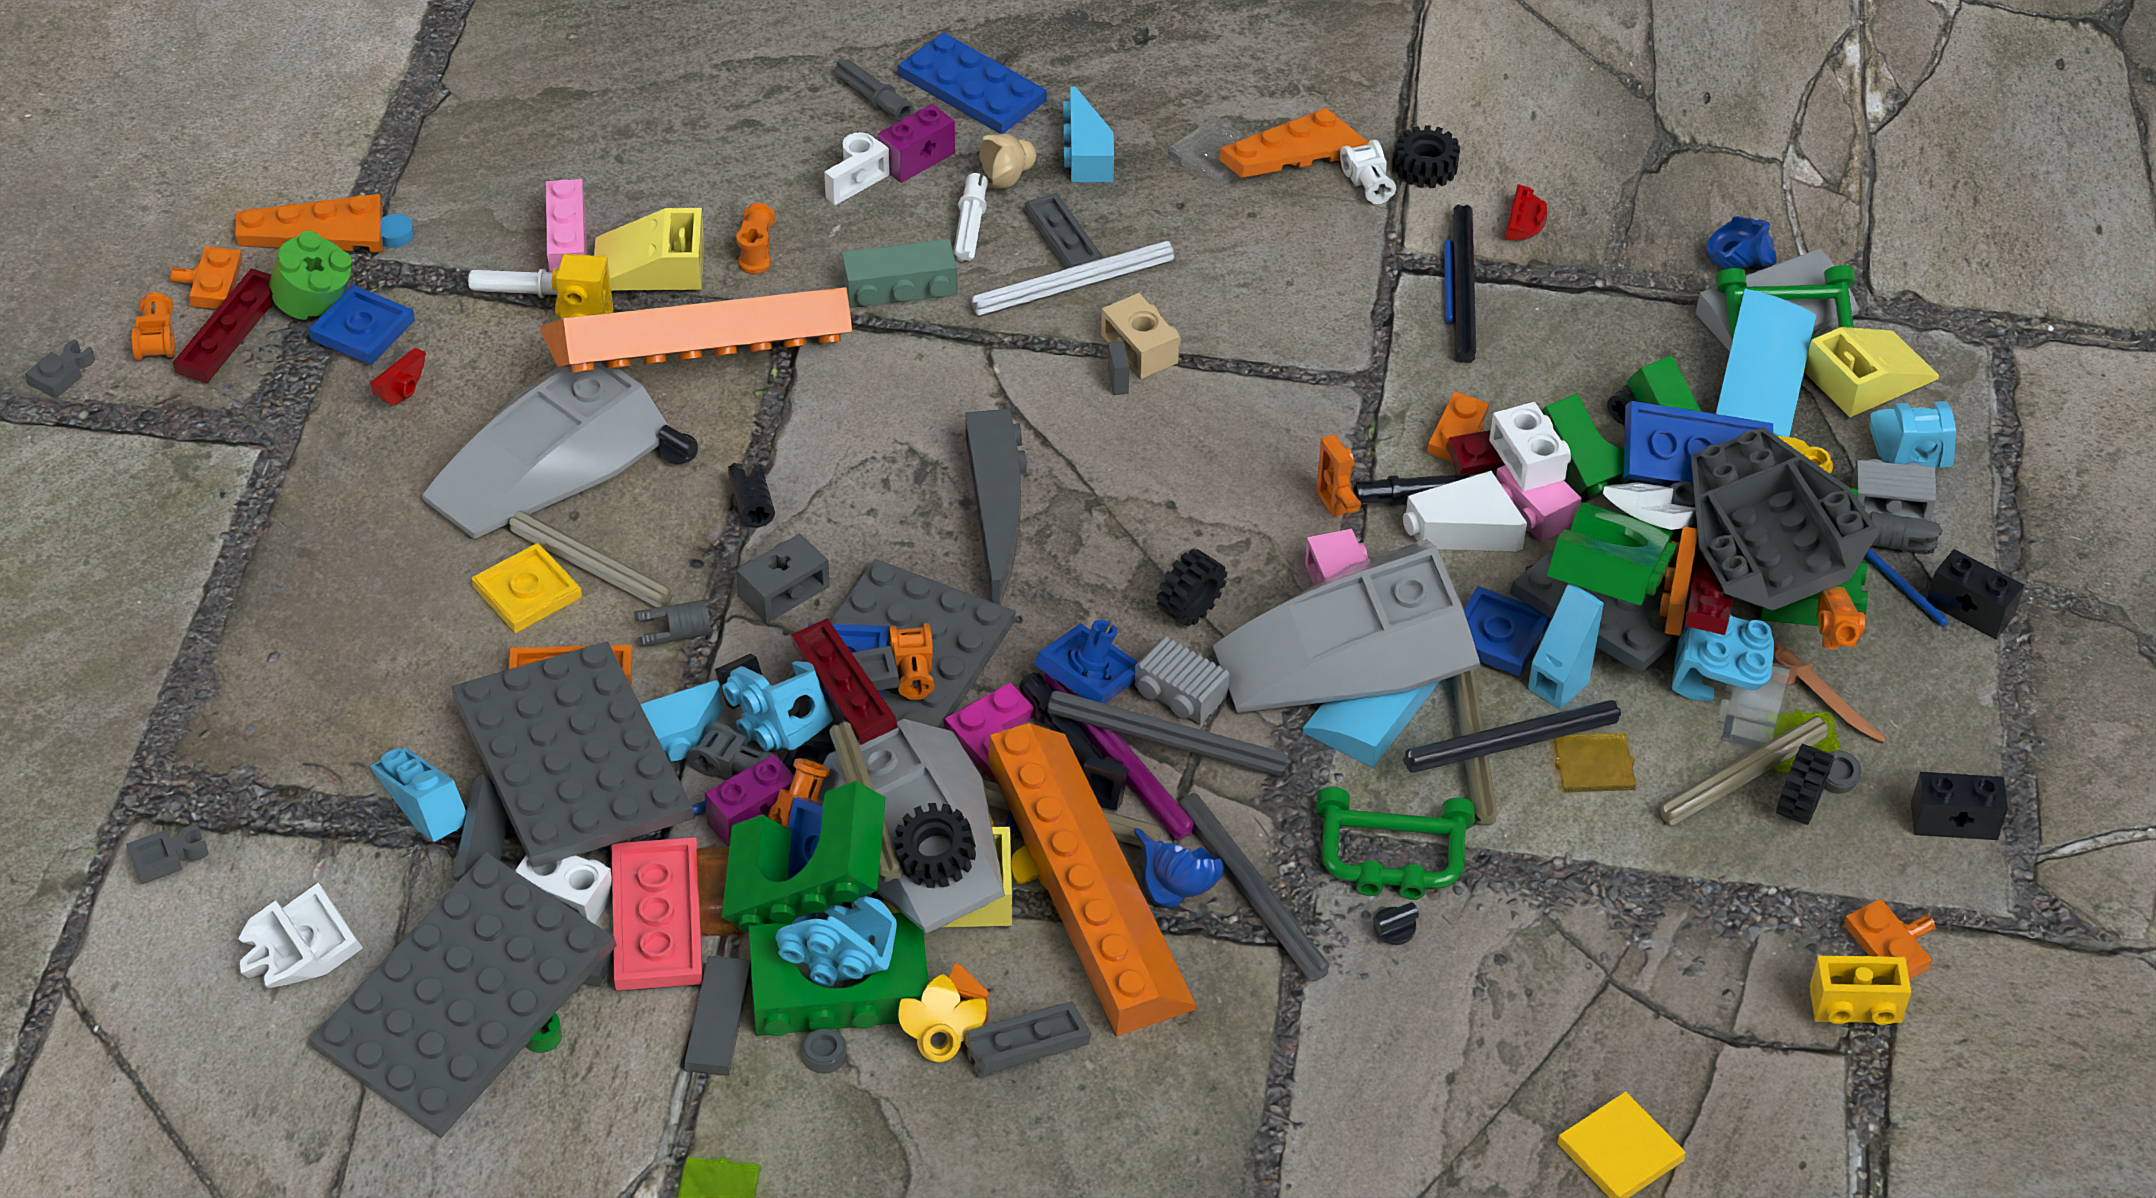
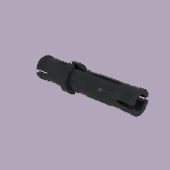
[1353,473,1469,506]
[1019,672,1104,770]

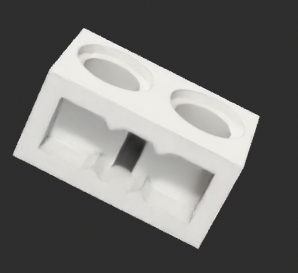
[1489,402,1571,492]
[515,855,613,924]

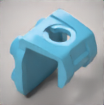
[1869,401,1956,468]
[1672,615,1774,702]
[722,661,833,752]
[775,896,897,986]

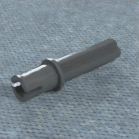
[834,58,913,121]

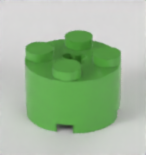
[269,231,352,320]

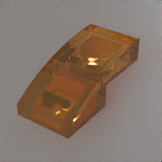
[696,847,743,937]

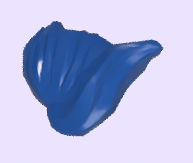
[1706,216,1776,270]
[1134,828,1224,908]

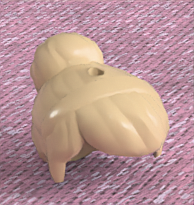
[979,133,1037,189]

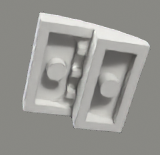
[1603,482,1697,530]

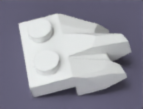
[238,883,363,988]

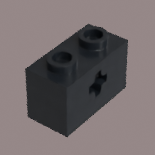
[1927,549,2024,639]
[1911,771,2008,840]

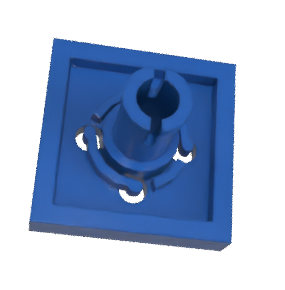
[1034,620,1138,704]

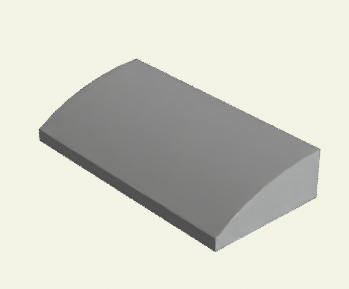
[1696,248,1859,351]

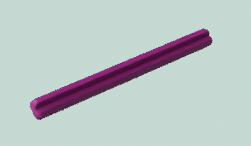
[1044,673,1194,840]

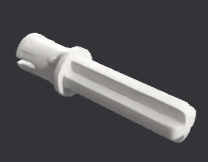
[953,173,988,262]
[468,269,558,298]

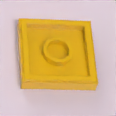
[471,542,582,633]
[1557,1092,1686,1198]

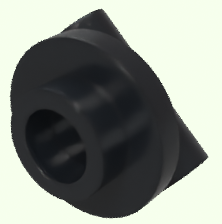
[658,425,698,464]
[1373,902,1419,945]

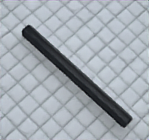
[1453,204,1476,363]
[1403,700,1621,773]

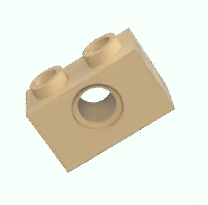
[1101,293,1181,379]

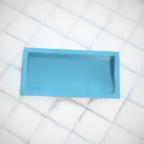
[1716,289,1816,437]
[1303,680,1441,768]

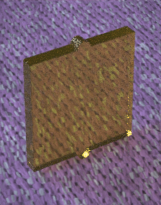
[1554,733,1636,793]

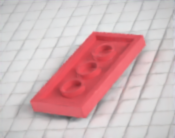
[612,837,703,991]

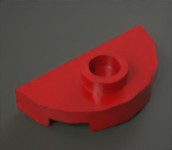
[1505,184,1547,240]
[370,348,426,405]

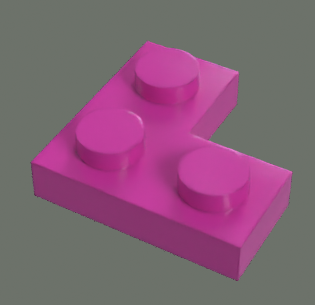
[944,682,1034,780]

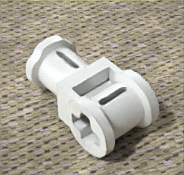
[1340,139,1396,204]

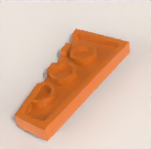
[1219,108,1369,178]
[235,194,383,252]

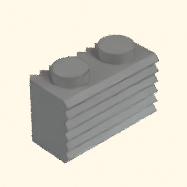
[1852,459,1937,521]
[1134,636,1230,724]

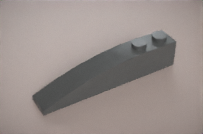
[965,408,1027,605]

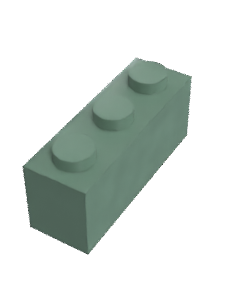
[842,239,958,308]

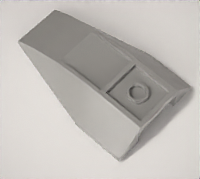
[422,362,668,539]
[1213,539,1481,713]
[818,719,1005,934]

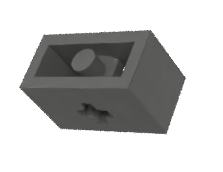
[736,533,830,624]

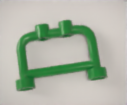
[1716,265,1855,360]
[1316,787,1475,900]

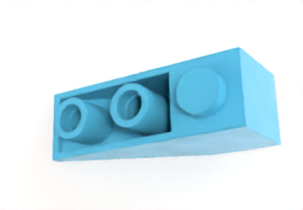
[1063,87,1114,182]
[1528,583,1604,710]
[370,747,467,842]

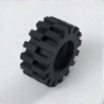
[1395,125,1460,188]
[1156,549,1227,626]
[1776,743,1834,825]
[894,803,976,888]

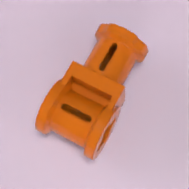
[736,202,776,274]
[131,292,176,361]
[889,623,935,700]
[768,758,831,828]

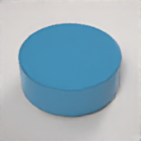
[382,213,414,248]

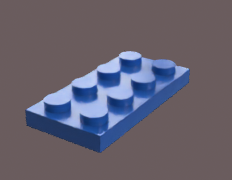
[898,32,1047,134]
[1623,401,1773,485]

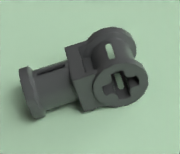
[687,721,776,779]

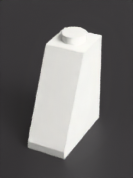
[1403,471,1527,552]

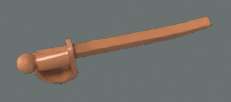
[1771,642,1886,743]

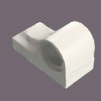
[824,132,890,206]

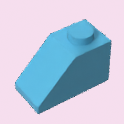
[640,680,722,762]

